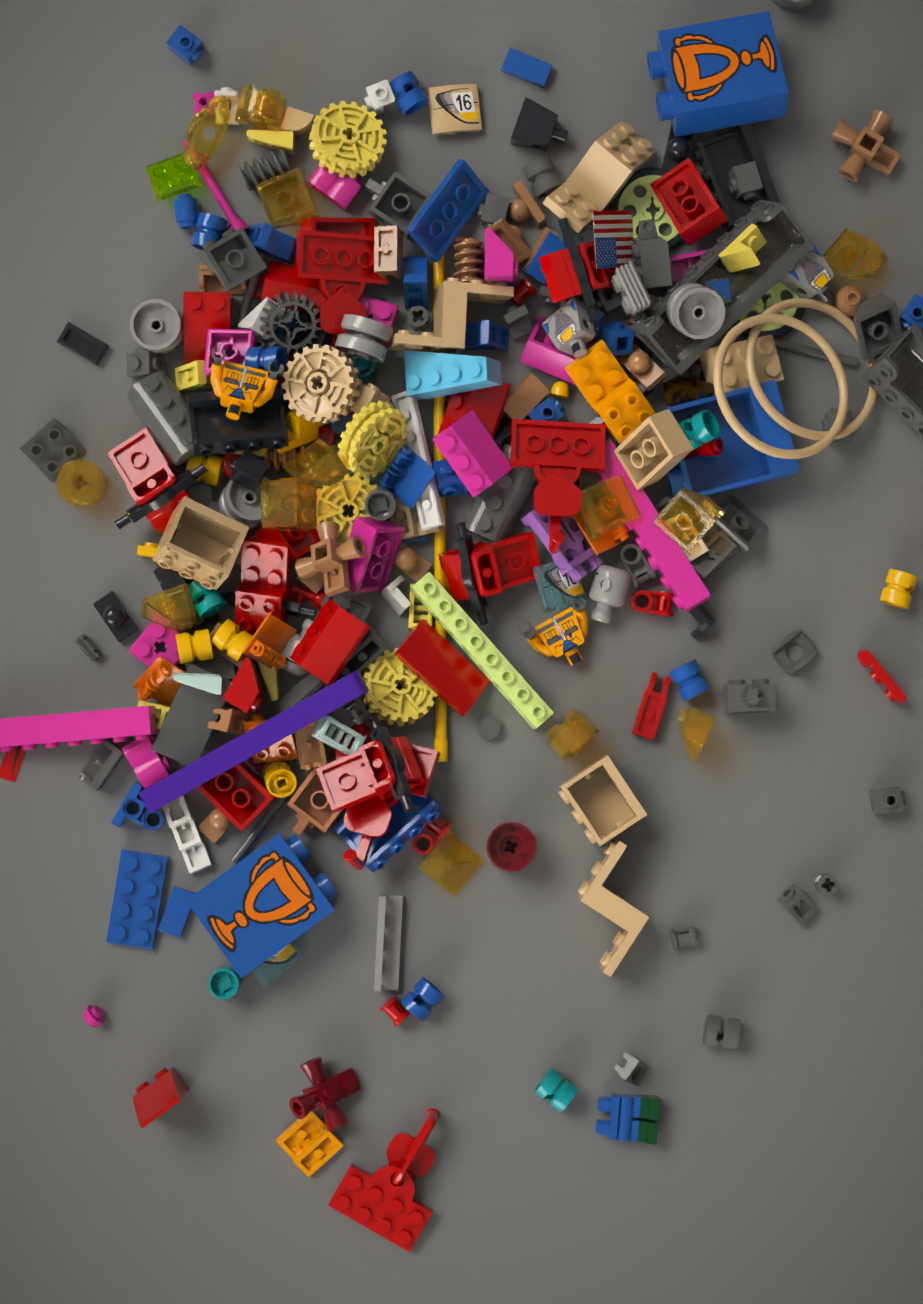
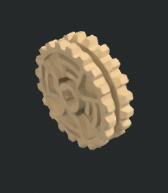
[282,344,361,424]

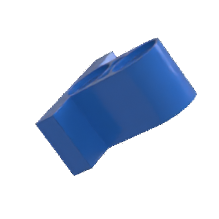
[247,223,297,263]
[403,256,428,310]
[463,320,508,351]
[111,781,166,830]

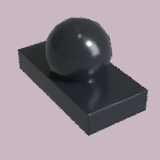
[661,125,693,172]
[93,591,139,643]

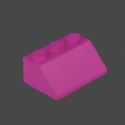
[484,229,518,287]
[520,316,598,386]
[432,410,513,498]
[347,516,405,594]

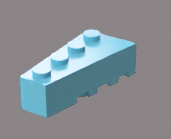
[404,350,502,400]

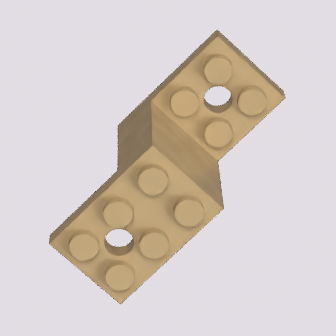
[543,121,657,234]
[387,278,514,354]
[578,839,649,977]

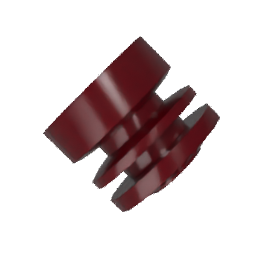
[486,822,536,872]

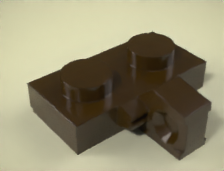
[663,375,714,407]

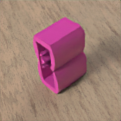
[308,166,362,212]
[122,736,172,789]

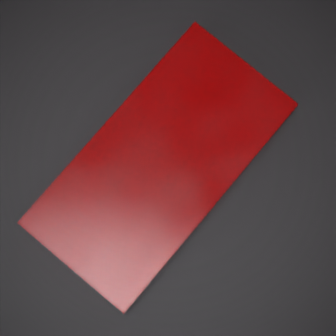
[394,619,490,717]

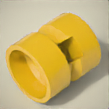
[186,455,223,487]
[879,569,918,609]
[211,619,253,663]
[175,629,213,664]
[262,760,297,798]

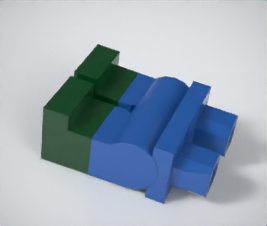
[595,1093,660,1145]

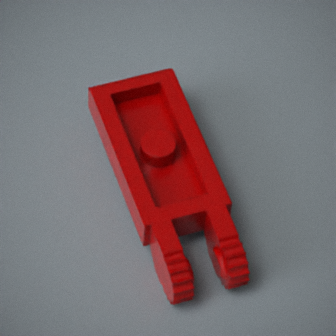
[856,649,907,704]
[631,672,671,741]

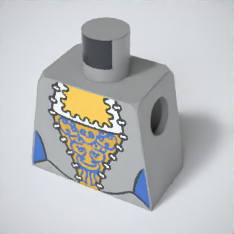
[779,244,834,303]
[542,297,595,358]

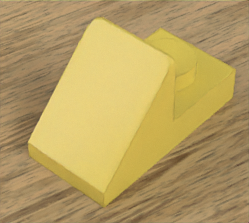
[718,224,767,273]
[175,360,212,391]

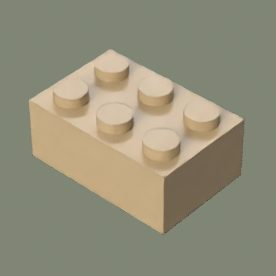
[700,334,784,397]
[614,409,693,490]

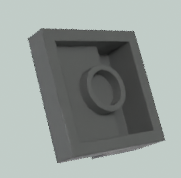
[200,227,267,292]

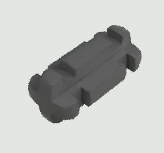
[75,634,102,661]

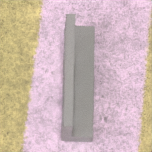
[374,894,403,991]

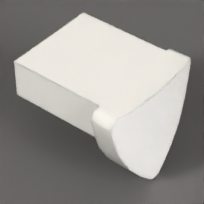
[380,575,411,616]

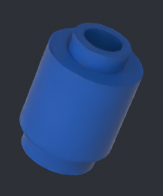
[173,194,198,229]

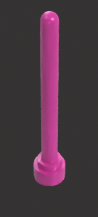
[183,139,250,233]

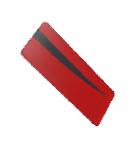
[0,745,26,782]

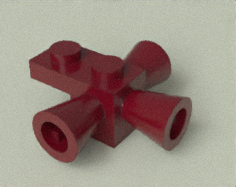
[289,1056,361,1132]

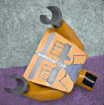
[210,347,284,420]
[518,594,589,666]

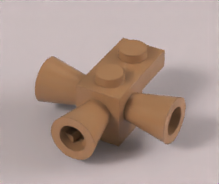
[830,110,901,182]
[295,521,367,597]

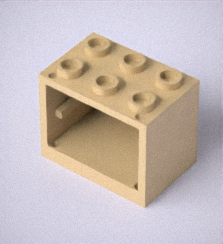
[152,496,249,590]
[558,755,647,846]

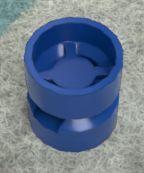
[389,71,429,116]
[191,213,228,250]
[245,346,288,377]
[669,659,711,701]
[401,977,445,1022]

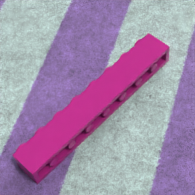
[591,438,710,613]
[0,706,157,752]

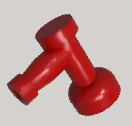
[291,582,326,609]

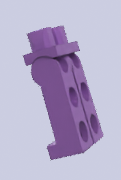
[520,509,603,583]

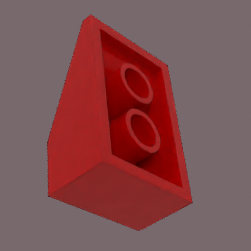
[650,158,729,246]
[300,217,375,236]
[183,291,233,364]
[132,1067,190,1129]

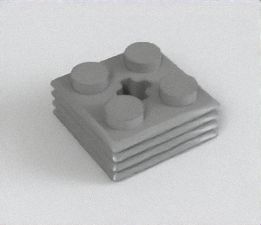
[611,261,651,317]

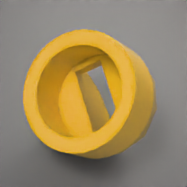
[550,381,569,400]

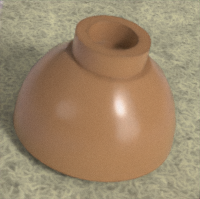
[833,285,866,318]

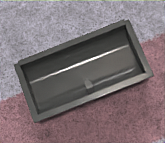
[127,371,196,467]
[464,444,536,542]

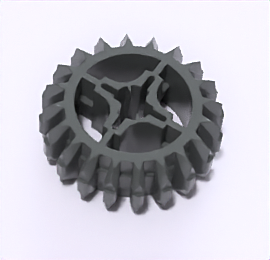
[259,292,322,356]

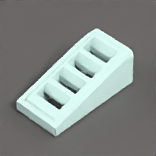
[173,672,222,695]
[311,715,366,755]

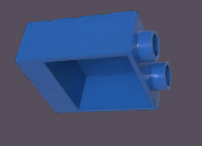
[665,380,800,503]

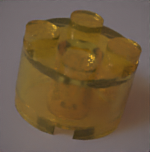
[235,85,287,130]
[57,459,108,509]
[546,709,600,763]

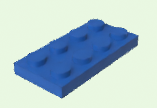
[406,159,490,262]
[106,849,169,950]

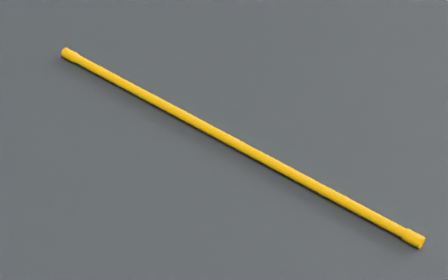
[433,253,448,762]

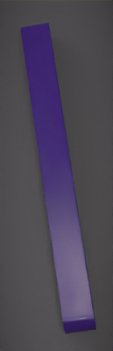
[138,670,369,813]

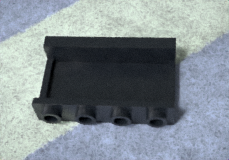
[693,124,780,232]
[188,385,289,456]

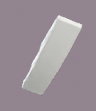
[162,795,213,874]

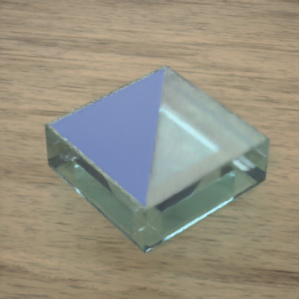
[705,277,731,303]

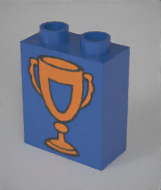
[647,11,789,137]
[186,833,339,978]

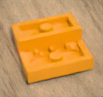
[276,1111,344,1177]

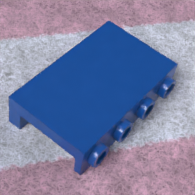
[333,793,443,873]

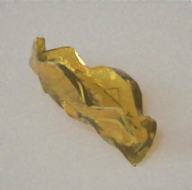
[183,96,231,170]

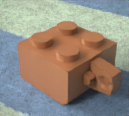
[287,767,342,836]

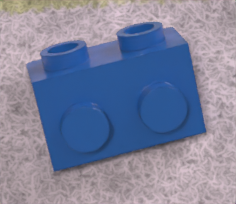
[432,460,471,498]

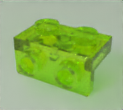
[145,152,201,202]

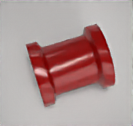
[510,278,537,307]
[380,995,410,1027]

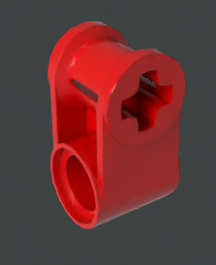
[629,590,675,617]
[413,817,452,855]

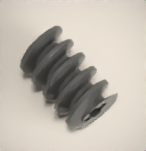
[239,148,291,191]

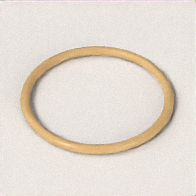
[745,298,878,441]
[713,313,849,459]

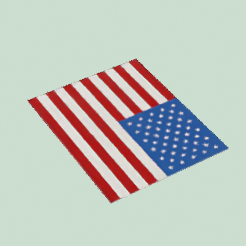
[593,210,635,269]

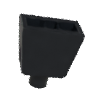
[510,97,568,151]

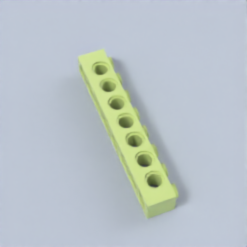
[409,572,554,729]

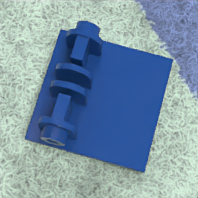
[379,444,437,510]

